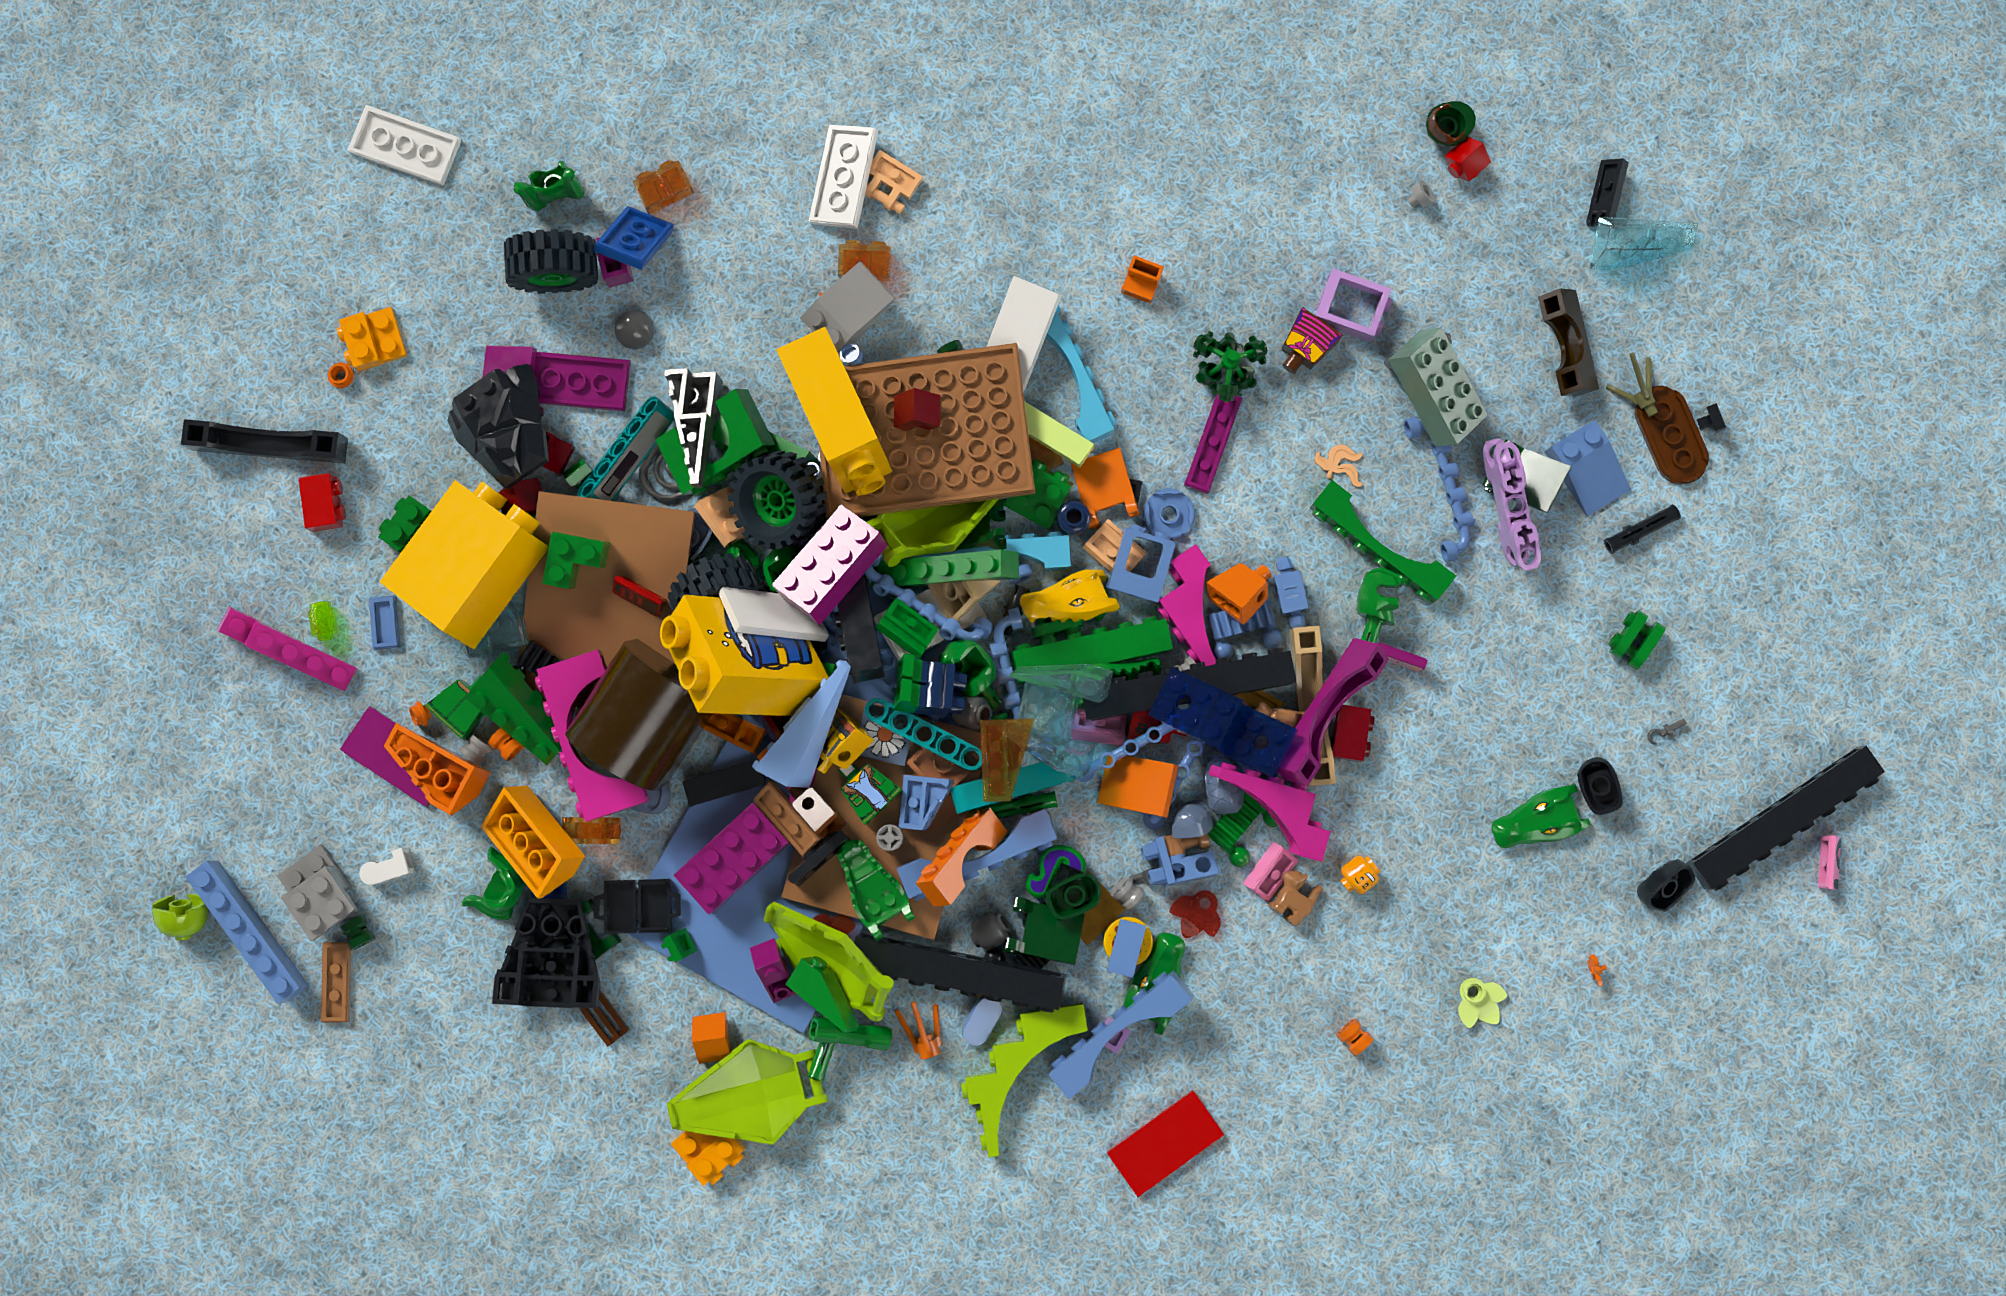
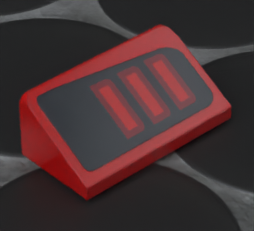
[612,575,667,617]

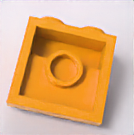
[337,307,408,372]
[671,1131,746,1186]

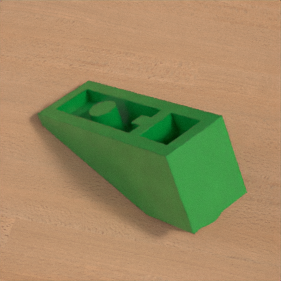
[786,956,859,1033]

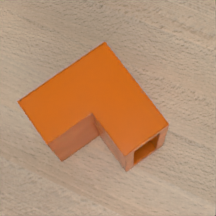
[1121,255,1164,304]
[692,1012,732,1064]

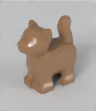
[1253,702,1305,731]
[1267,870,1323,927]

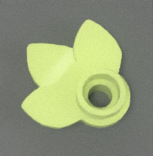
[1458,978,1507,1028]

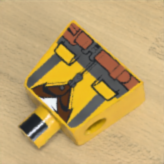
[816,708,874,774]

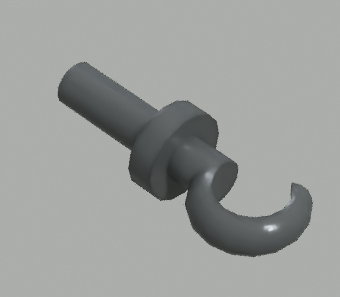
[1647,718,1687,745]

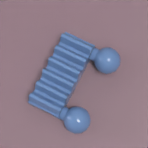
[1207,599,1283,660]

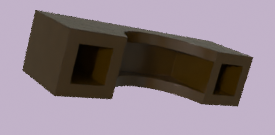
[1538,288,1599,397]

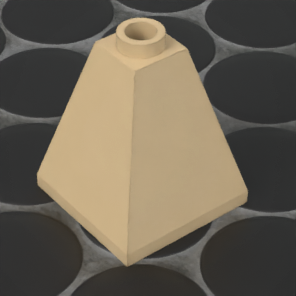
[927,580,1002,621]

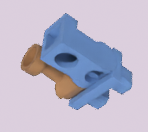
[1140,833,1219,887]

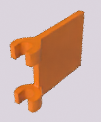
[1071,447,1140,530]

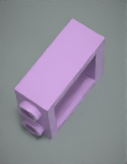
[1315,268,1393,342]

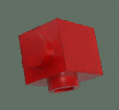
[1444,137,1491,182]

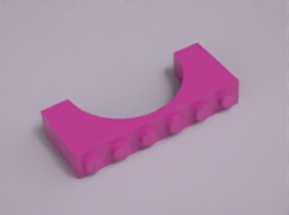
[535,649,650,822]

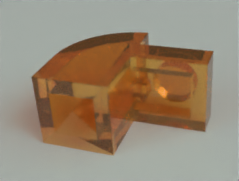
[562,817,621,844]

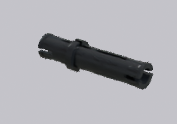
[1604,504,1681,554]

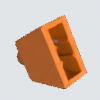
[1206,563,1272,625]

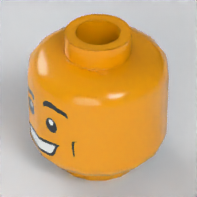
[1340,855,1381,895]

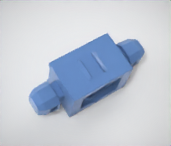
[1273,556,1309,628]

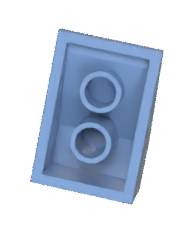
[1544,420,1631,517]

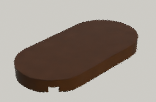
[1635,385,1709,485]

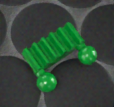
[1208,792,1278,868]

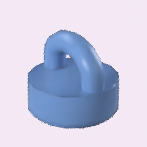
[1009,561,1033,584]

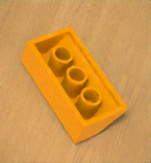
[481,785,586,899]

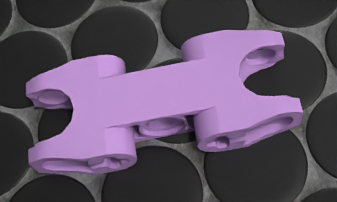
[1483,438,1541,571]

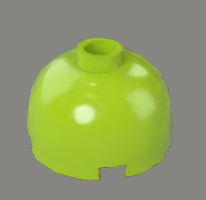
[152,894,209,941]

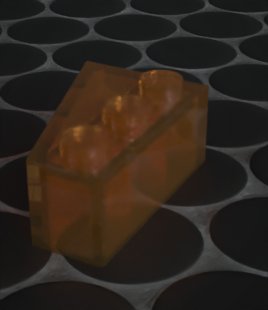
[980,717,1036,802]

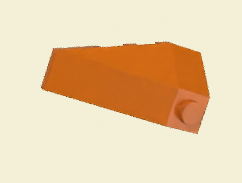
[384,723,491,815]

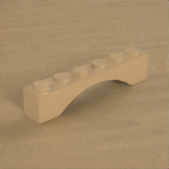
[1289,626,1336,787]

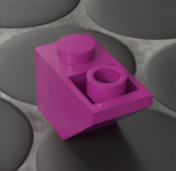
[596,237,634,288]
[750,938,796,1003]

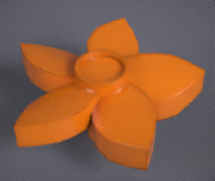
[1587,954,1607,986]

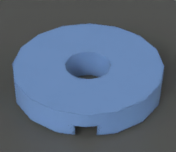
[1143,488,1195,540]

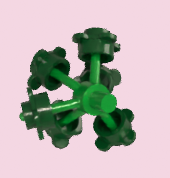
[1193,331,1268,402]

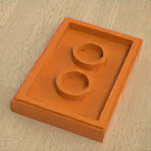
[1097,755,1179,818]

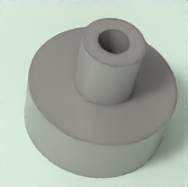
[1408,180,1435,208]

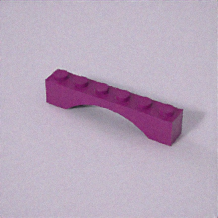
[1272,638,1389,787]

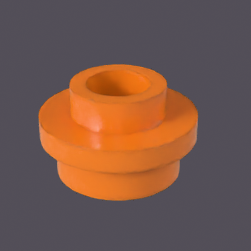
[328,362,354,388]
[409,701,431,727]

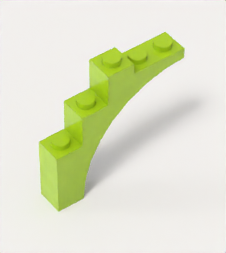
[961,1003,1088,1158]

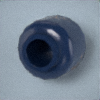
[1057,501,1091,537]

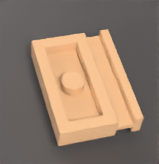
[1083,519,1147,573]

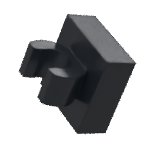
[1697,403,1726,433]

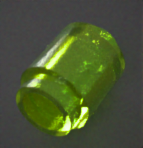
[308,601,338,641]

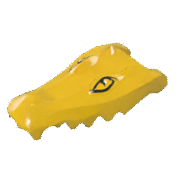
[1020,569,1120,623]

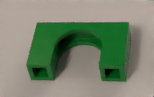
[655,389,775,497]

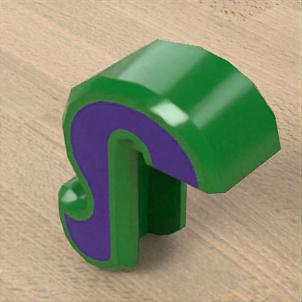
[1026,844,1086,898]

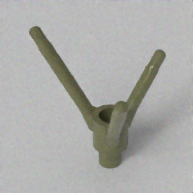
[1606,352,1658,417]

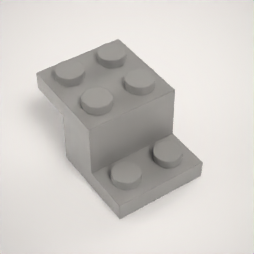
[277,845,358,941]

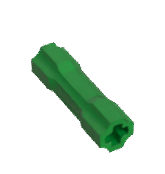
[809,1017,892,1051]

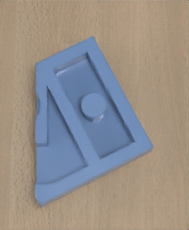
[899,775,954,830]

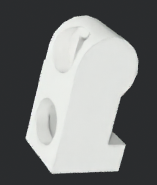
[359,848,415,885]

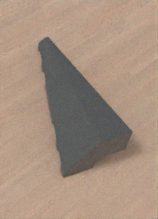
[664,368,723,488]

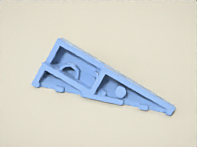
[752,660,851,788]

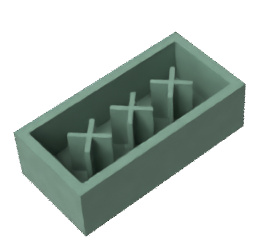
[1388,327,1488,447]

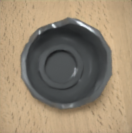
[615,310,654,350]

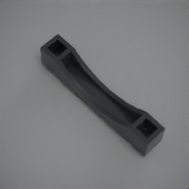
[181,419,348,464]

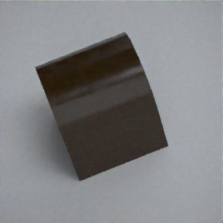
[565,639,714,791]

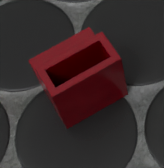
[894,388,940,431]
[541,432,575,476]
[498,478,543,515]

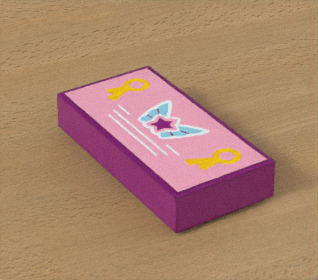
[1377,642,1428,672]

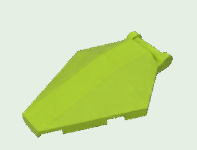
[866,499,999,567]
[763,902,894,1021]
[667,1039,829,1145]

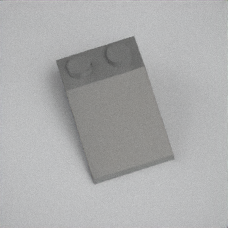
[800,262,896,355]

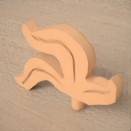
[1314,445,1363,487]

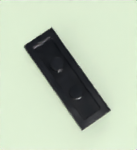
[682,759,766,807]

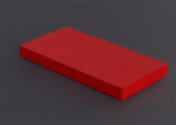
[1106,1090,1224,1197]

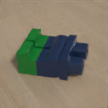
[893,653,967,718]

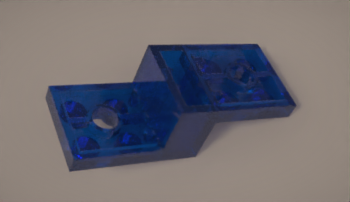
[1148,667,1298,779]

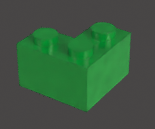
[542,532,610,589]

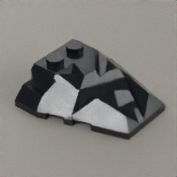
[447,364,549,490]
[492,898,600,1009]

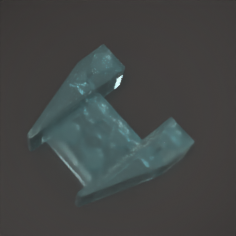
[997,664,1113,779]

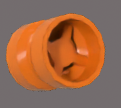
[488,728,524,762]
[1336,1018,1374,1056]

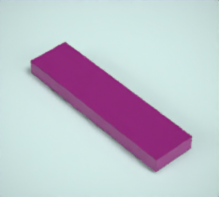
[1184,394,1243,494]

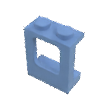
[1106,524,1176,603]

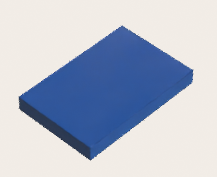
[594,206,674,270]

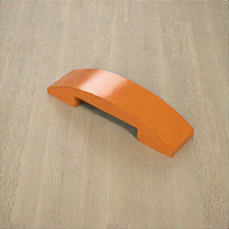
[704,713,766,754]

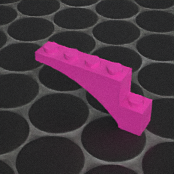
[1157,544,1216,666]
[217,606,357,691]
[1208,762,1331,862]

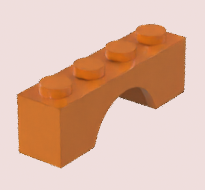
[916,808,1008,907]

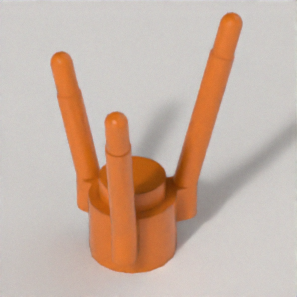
[894,1001,943,1060]

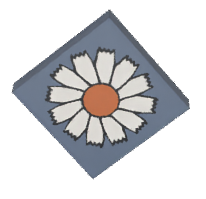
[860,703,917,766]

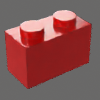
[298,473,346,532]

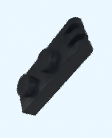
[1586,158,1629,227]
[788,830,851,886]

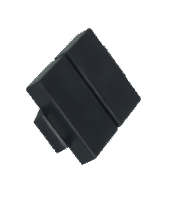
[593,879,681,934]

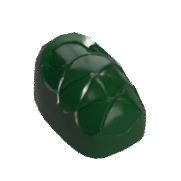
[1045,873,1102,919]

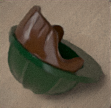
[1425,101,1476,147]

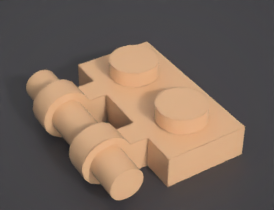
[865,150,923,214]

